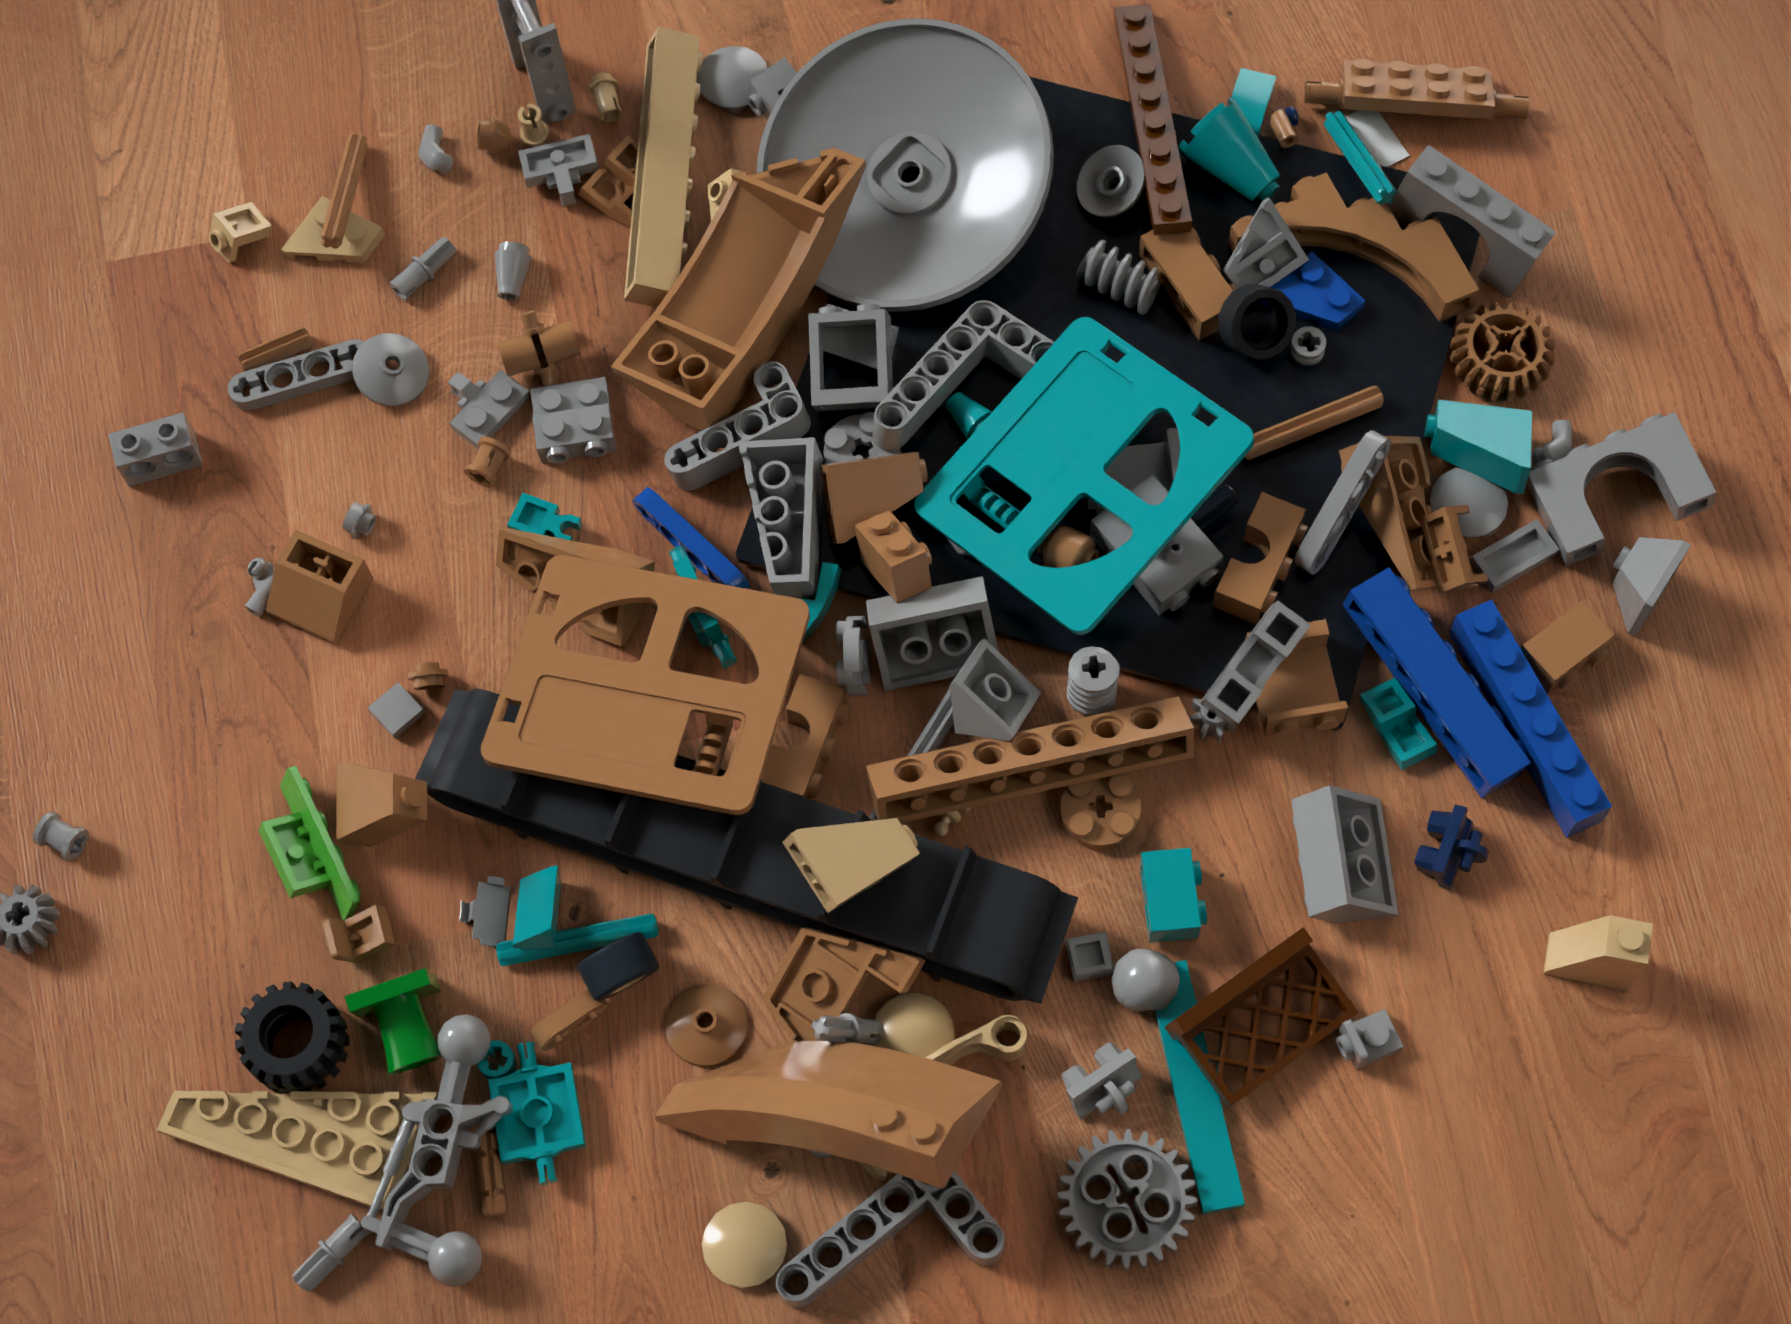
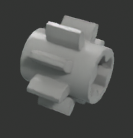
[1190,689,1237,742]

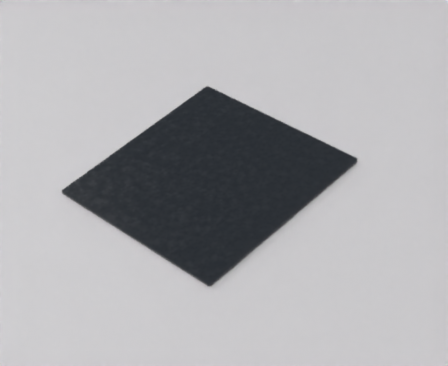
[736,76,1480,731]

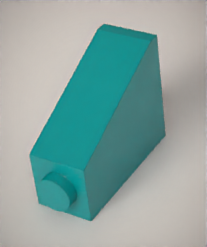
[1425,399,1532,494]

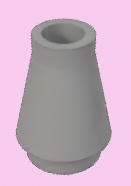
[494,242,532,300]

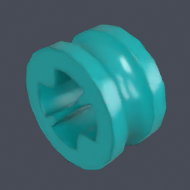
[477,1040,517,1080]

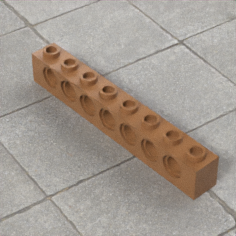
[866,696,1194,823]

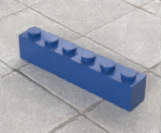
[1342,568,1531,799]
[1449,599,1612,838]

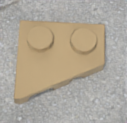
[281,196,385,263]

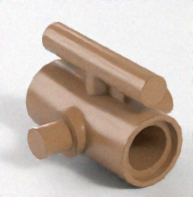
[497,310,581,386]

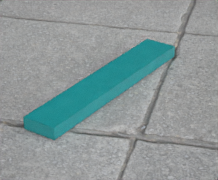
[1154,960,1245,1215]

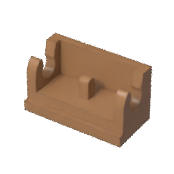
[1419,505,1488,593]

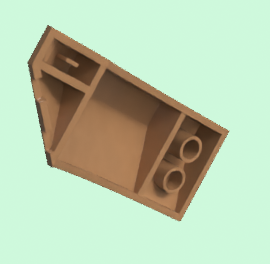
[611,147,867,431]
[655,1040,1002,1189]

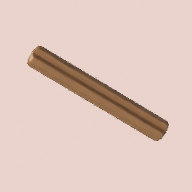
[321,133,368,249]
[1245,386,1384,460]

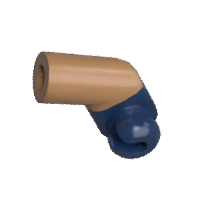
[1270,106,1299,148]

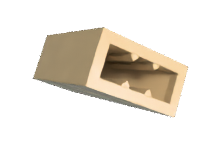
[782,818,920,913]
[1543,915,1653,991]

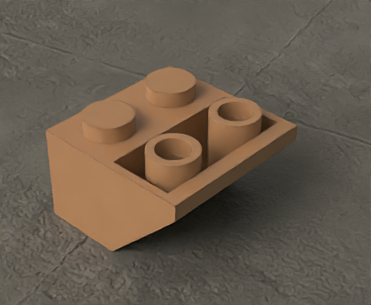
[266,530,373,644]

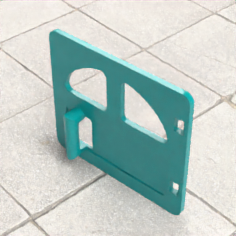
[914,317,1254,635]

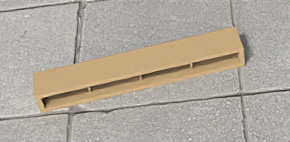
[624,26,703,308]

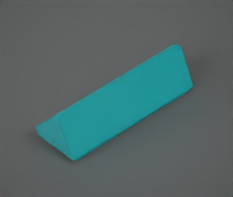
[513,866,561,949]

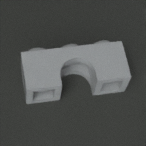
[1200,601,1311,727]

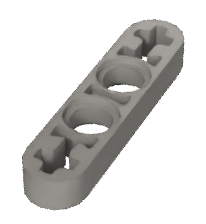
[228,339,364,411]
[1294,430,1391,575]

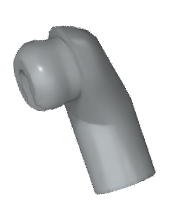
[419,124,453,174]

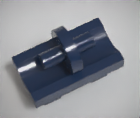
[1414,805,1489,889]

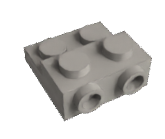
[530,377,617,464]

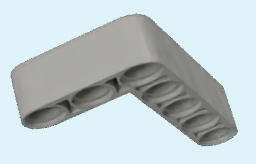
[872,300,1054,451]
[776,1171,1005,1308]

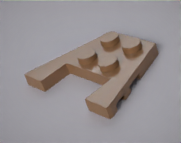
[762,927,925,1042]

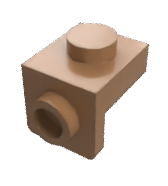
[323,905,395,963]

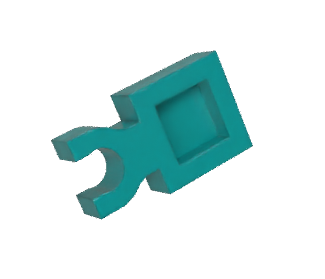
[507,493,583,541]

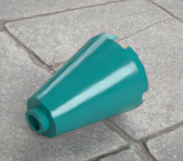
[1178,97,1280,202]

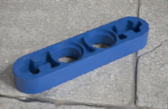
[632,487,750,589]

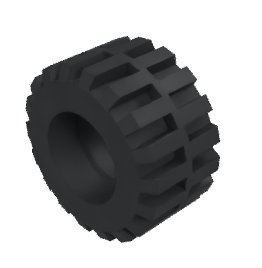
[235,981,350,1093]

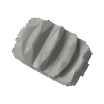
[0,885,61,955]

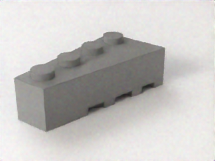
[738,437,823,600]

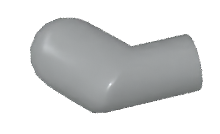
[1532,420,1572,465]
[244,558,275,618]

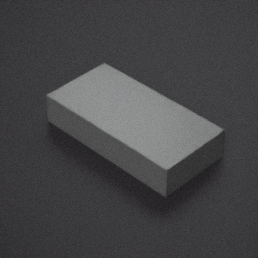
[1470,519,1560,593]

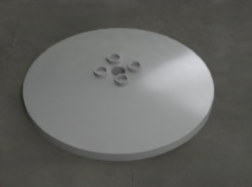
[757,18,1054,312]

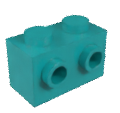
[1139,848,1207,943]

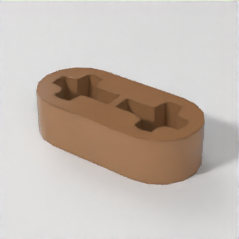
[531,990,608,1051]

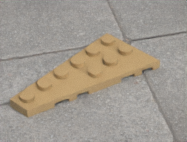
[157,1091,438,1212]

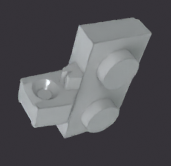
[518,134,599,207]
[448,370,530,450]

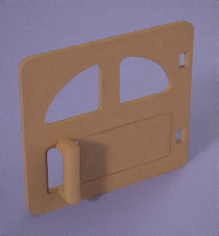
[481,555,810,815]

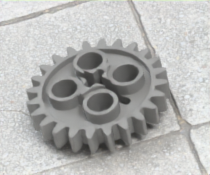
[1057,1129,1197,1271]

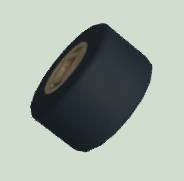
[577,932,659,1001]

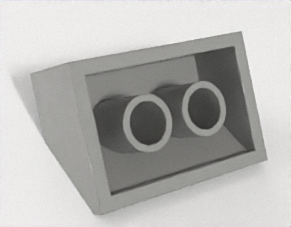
[866,576,999,691]
[1292,785,1399,923]

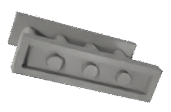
[495,0,577,124]

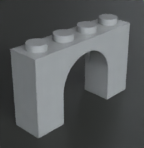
[1388,145,1556,298]
[1526,412,1717,567]

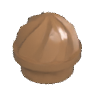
[477,117,512,155]

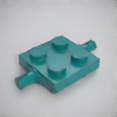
[669,546,737,668]
[488,1042,587,1185]

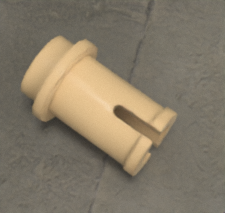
[589,72,622,122]
[518,104,549,147]

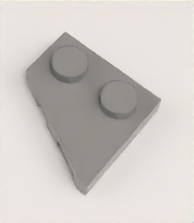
[1223,198,1309,289]

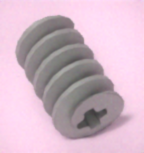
[1075,239,1161,315]
[1066,646,1120,717]

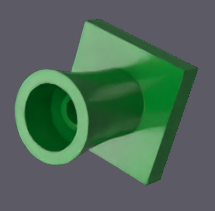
[344,968,442,1075]

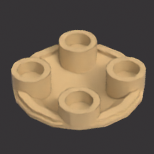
[872,993,955,1058]
[702,1202,788,1290]

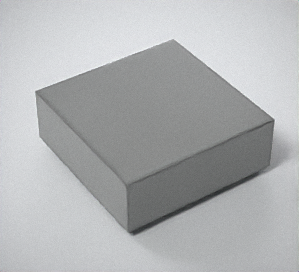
[368,682,426,739]
[1065,932,1114,982]

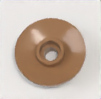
[665,984,748,1067]

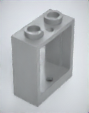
[808,304,893,412]

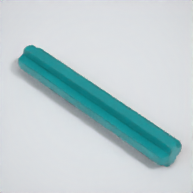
[1324,111,1396,205]
[496,913,659,966]

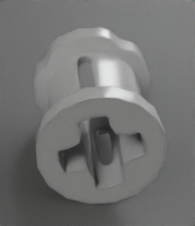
[33,811,89,861]

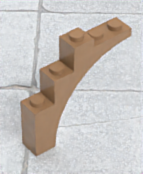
[1228,172,1480,322]

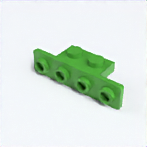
[258,766,360,920]

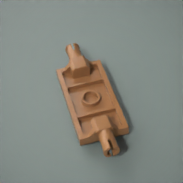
[1304,58,1529,119]

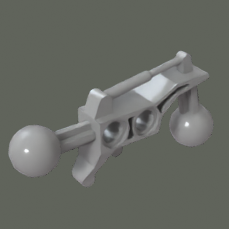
[361,1015,513,1287]

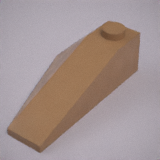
[1339,436,1438,590]
[496,527,655,646]

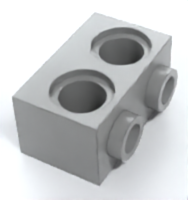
[108,412,203,487]

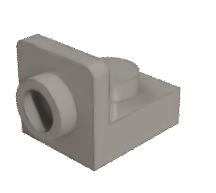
[1336,1009,1404,1070]

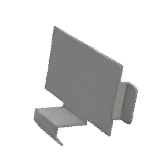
[459,876,510,947]

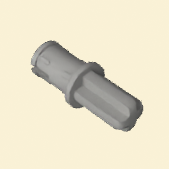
[389,237,457,301]
[812,1013,883,1046]
[292,1213,371,1292]

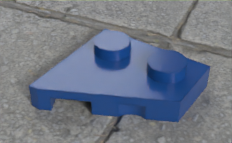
[1258,252,1366,331]

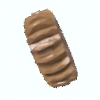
[1450,301,1556,403]

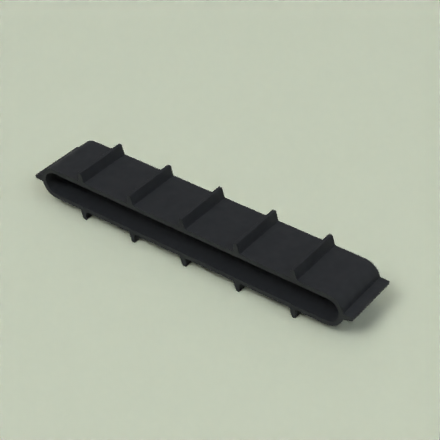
[415,689,1078,1004]

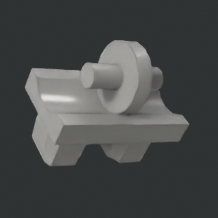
[1062,1042,1142,1120]

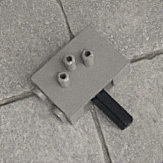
[1090,474,1239,615]

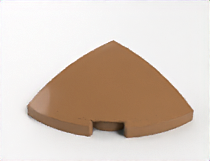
[578,135,638,227]

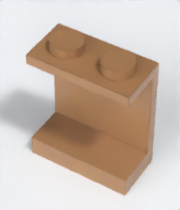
[1245,619,1348,738]

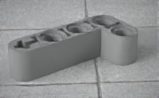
[664,361,811,491]

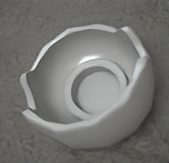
[1111,949,1180,1012]

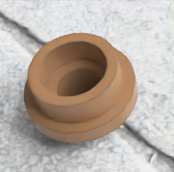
[408,662,448,690]

